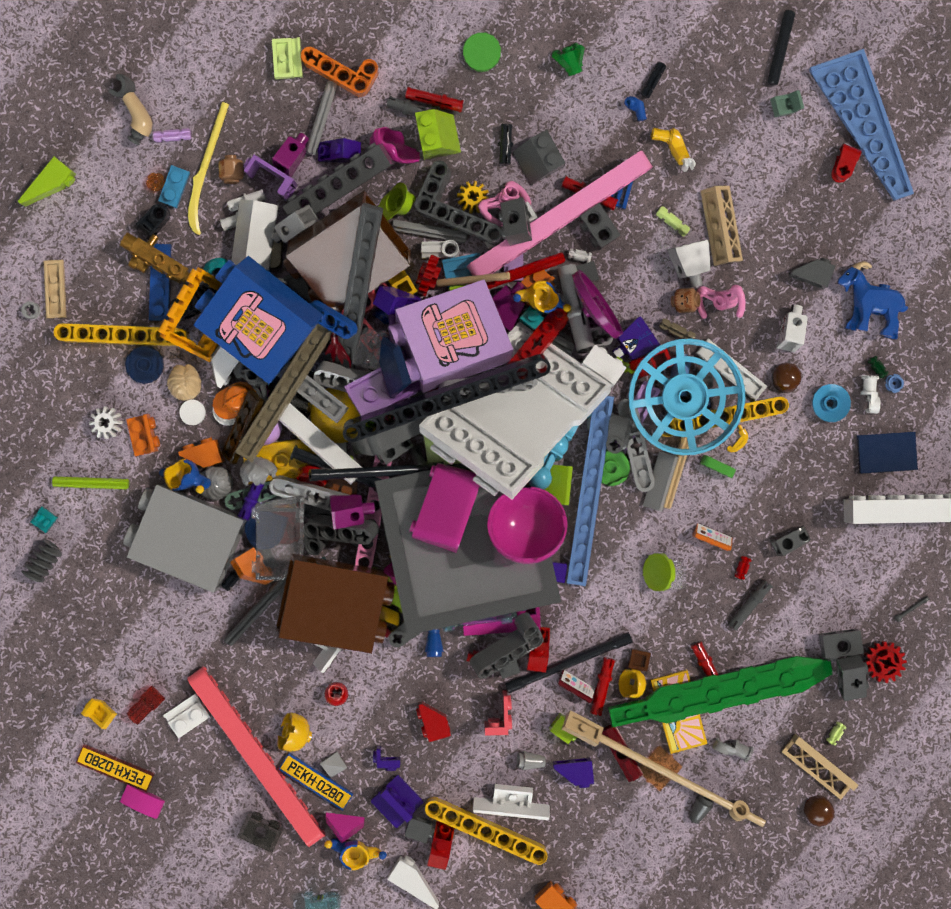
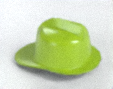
[378,182,416,220]

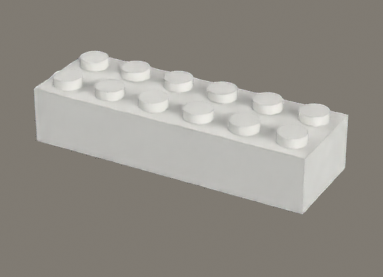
[843,494,951,524]

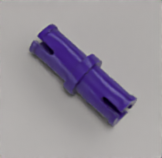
[237,483,264,520]

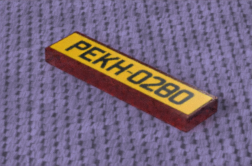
[76,744,155,792]

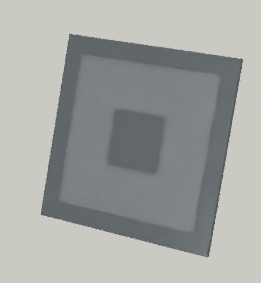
[375,464,561,635]

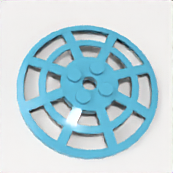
[628,339,745,455]

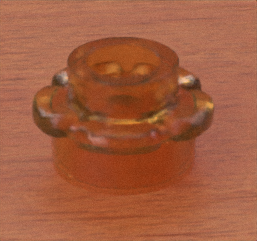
[146,173,165,192]

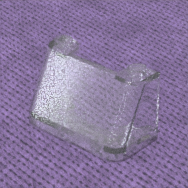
[252,496,304,580]

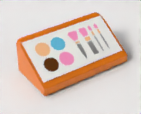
[692,523,732,551]

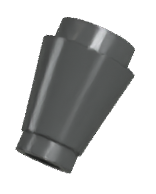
[689,795,714,824]

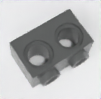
[578,203,620,250]

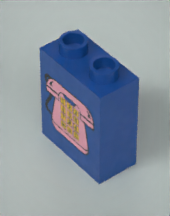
[194,256,324,384]

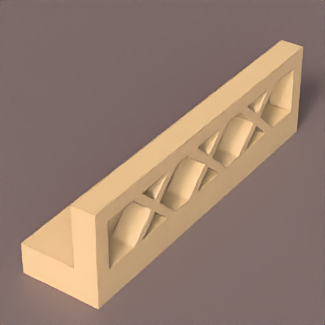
[701,186,743,266]
[781,734,859,800]

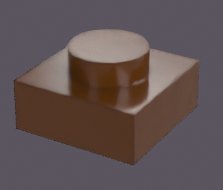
[628,648,651,672]

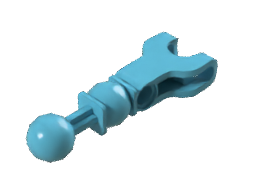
[528,413,592,490]

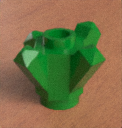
[551,42,585,76]

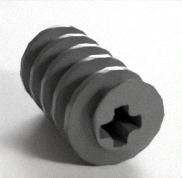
[21,539,62,582]

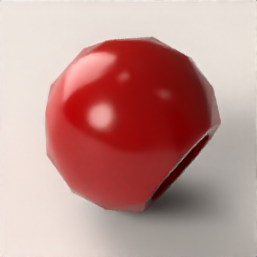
[324,682,349,706]

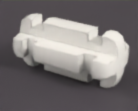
[568,248,592,263]

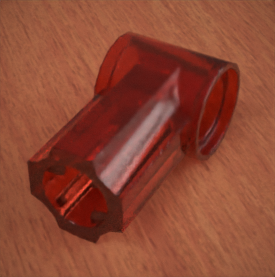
[126,685,166,725]

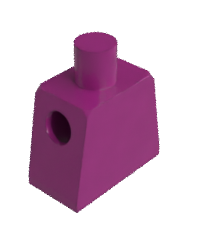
[272,133,309,177]
[492,282,527,331]
[330,495,375,530]

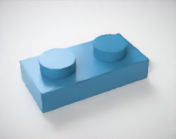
[158,165,190,208]

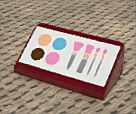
[557,670,596,703]

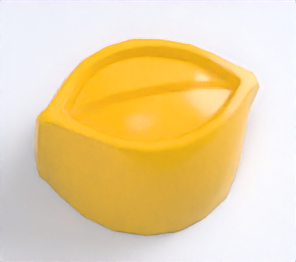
[379,606,400,626]

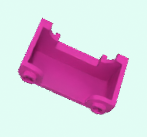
[410,463,480,553]

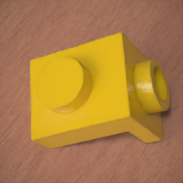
[81,698,117,729]

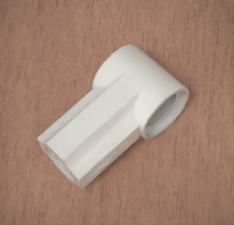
[421,240,460,259]

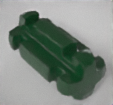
[867,356,889,379]

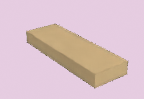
[43,260,67,319]

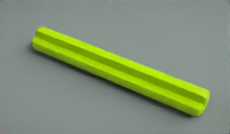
[52,476,129,489]

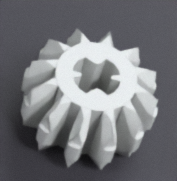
[89,406,123,439]

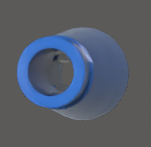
[425,630,444,657]

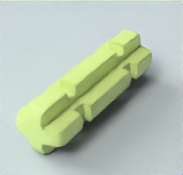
[656,206,690,237]

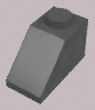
[788,258,835,289]

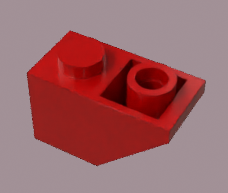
[629,349,672,380]
[527,627,550,672]
[416,701,451,742]
[427,821,455,870]

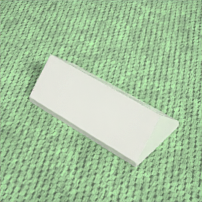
[231,200,278,271]

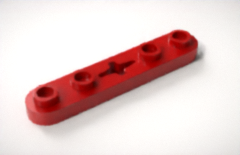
[507,308,569,372]

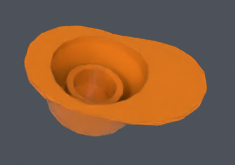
[213,381,255,420]

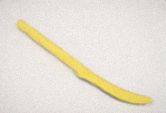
[188,102,229,235]

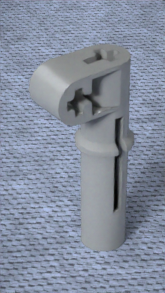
[557,264,613,353]

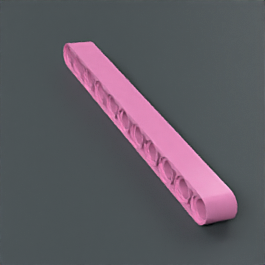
[466,151,653,276]

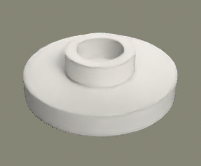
[180,400,206,425]

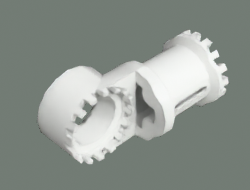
[860,375,880,414]

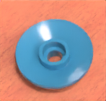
[812,384,851,422]

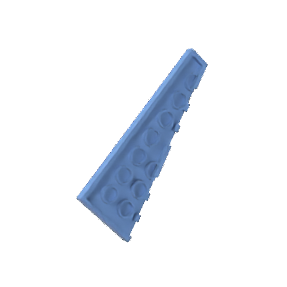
[809,49,914,201]

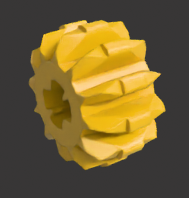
[457,181,489,214]

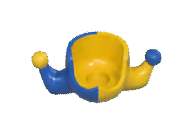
[513,281,571,313]
[159,459,211,494]
[324,838,387,870]

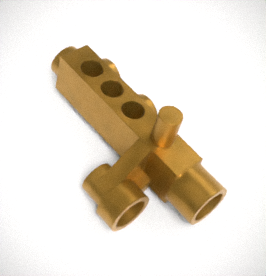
[120,232,189,284]

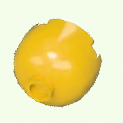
[277,712,312,752]

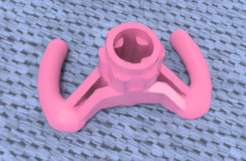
[478,181,531,227]
[697,285,746,319]

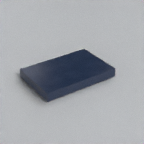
[857,432,918,473]

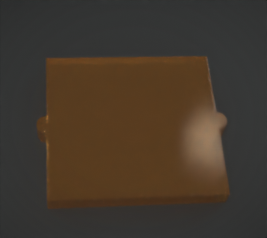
[640,745,682,791]

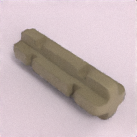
[659,318,696,339]

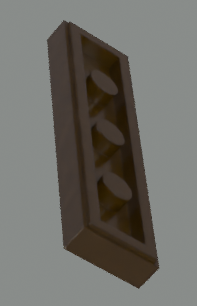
[221,390,264,464]

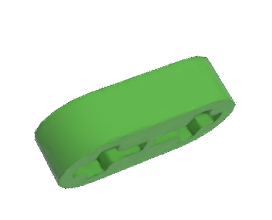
[700,454,736,478]

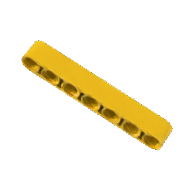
[53,323,190,347]
[657,397,789,437]
[425,797,548,865]

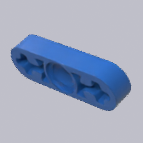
[309,300,358,339]

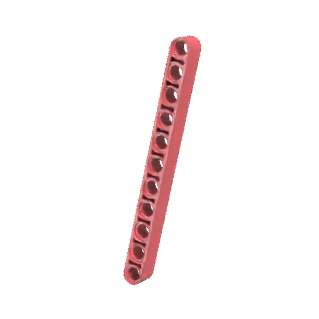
[187,666,326,847]

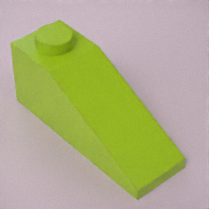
[17,157,76,207]

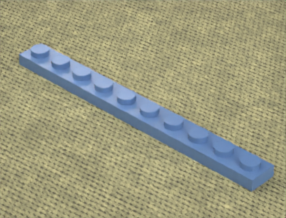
[567,395,614,586]

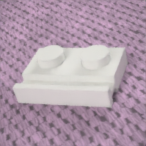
[163,693,211,738]

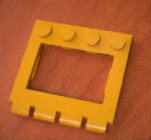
[158,267,222,362]

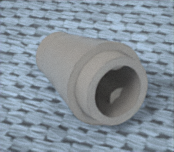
[517,751,546,770]

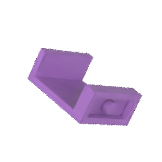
[244,155,298,201]

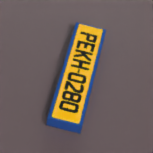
[278,752,354,811]

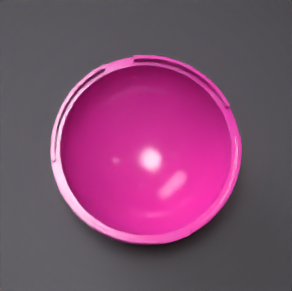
[487,487,567,564]

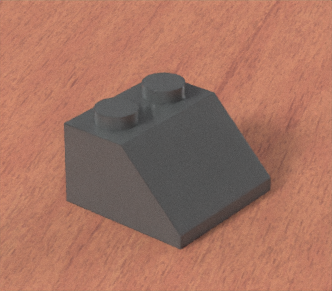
[512,129,566,185]

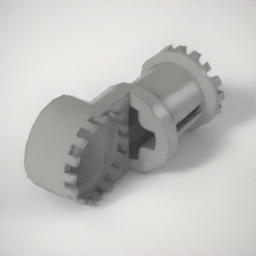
[712,738,754,763]

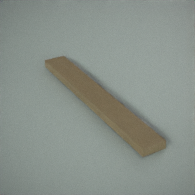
[235,324,332,462]

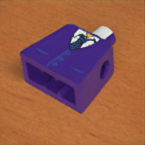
[612,316,660,361]

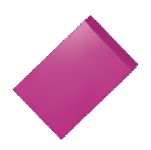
[326,812,365,843]

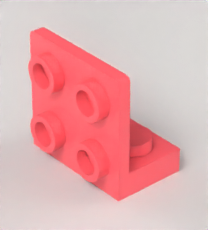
[484,690,512,736]

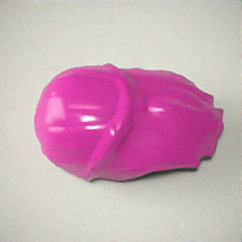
[369,127,420,164]

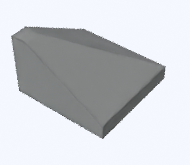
[320,751,347,778]

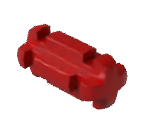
[735,556,751,580]

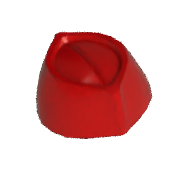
[296,466,327,487]

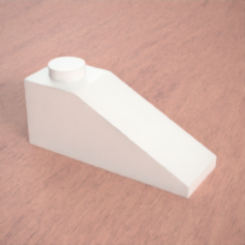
[388,855,439,909]

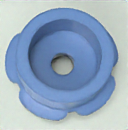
[885,374,904,393]

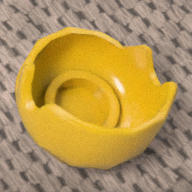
[618,669,647,698]

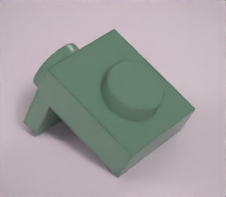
[770,90,804,117]

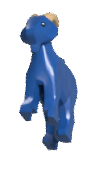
[837,261,908,340]

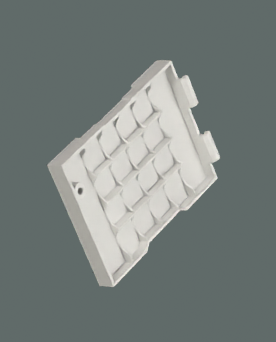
[419,322,611,500]

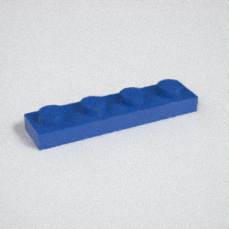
[149,244,172,321]

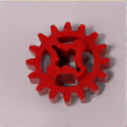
[415,255,441,297]
[863,641,907,683]

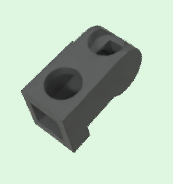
[376,439,414,466]
[770,525,811,556]

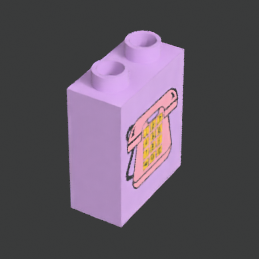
[388,279,513,393]

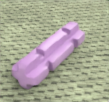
[153,128,191,143]

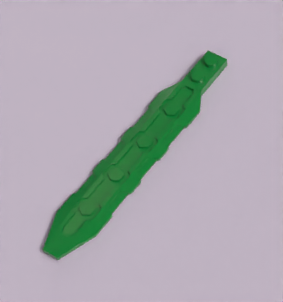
[608,656,833,727]

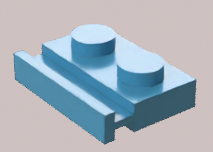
[442,253,480,288]

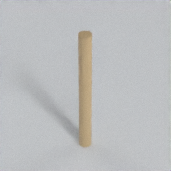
[437,272,510,287]

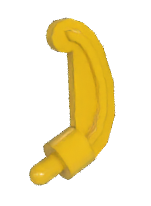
[727,425,748,453]

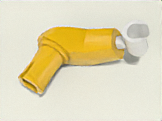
[651,127,696,172]

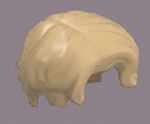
[167,364,201,401]

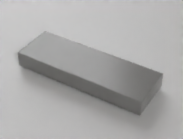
[643,451,678,512]

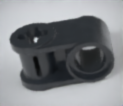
[134,204,171,240]

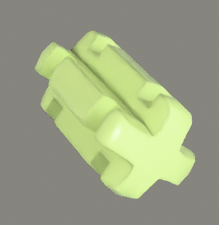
[826,722,846,745]

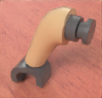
[109,74,153,145]

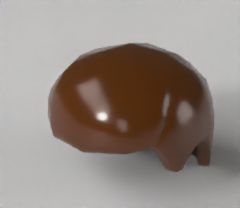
[772,362,802,394]
[804,795,835,827]

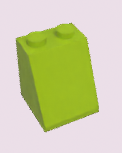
[415,109,461,160]
[544,465,573,505]

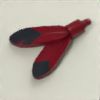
[324,332,351,369]

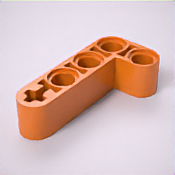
[301,47,379,97]

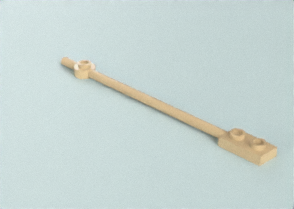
[562,710,766,827]

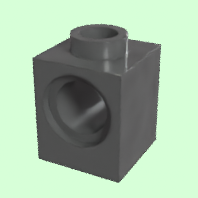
[404,815,435,844]

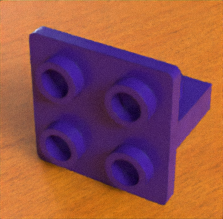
[371,775,424,828]

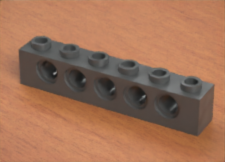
[283,143,394,216]

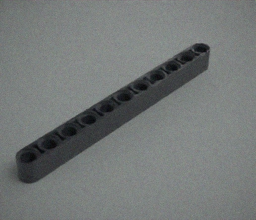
[343,354,551,442]

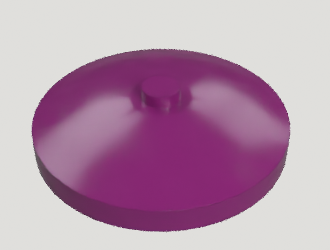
[572,270,623,339]

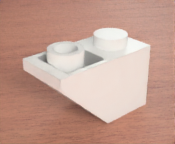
[210,345,240,388]

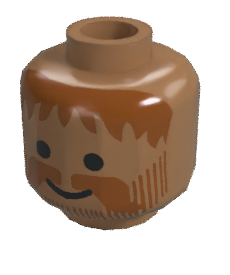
[218,155,244,184]
[671,288,701,313]

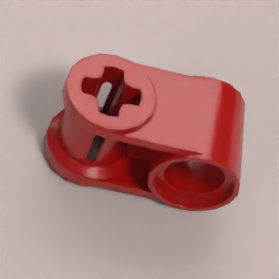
[831,143,862,183]

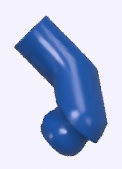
[624,96,647,121]

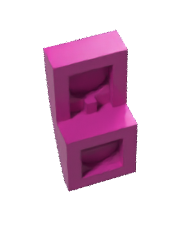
[120,784,165,819]

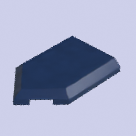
[379,336,411,398]

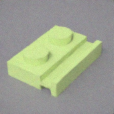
[272,37,303,79]

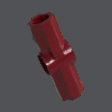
[602,724,643,782]

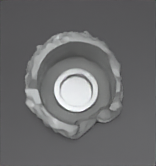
[240,457,277,486]
[200,466,233,501]

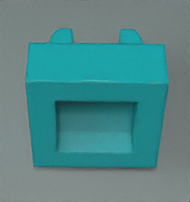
[30,506,58,533]

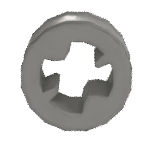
[21,301,41,319]

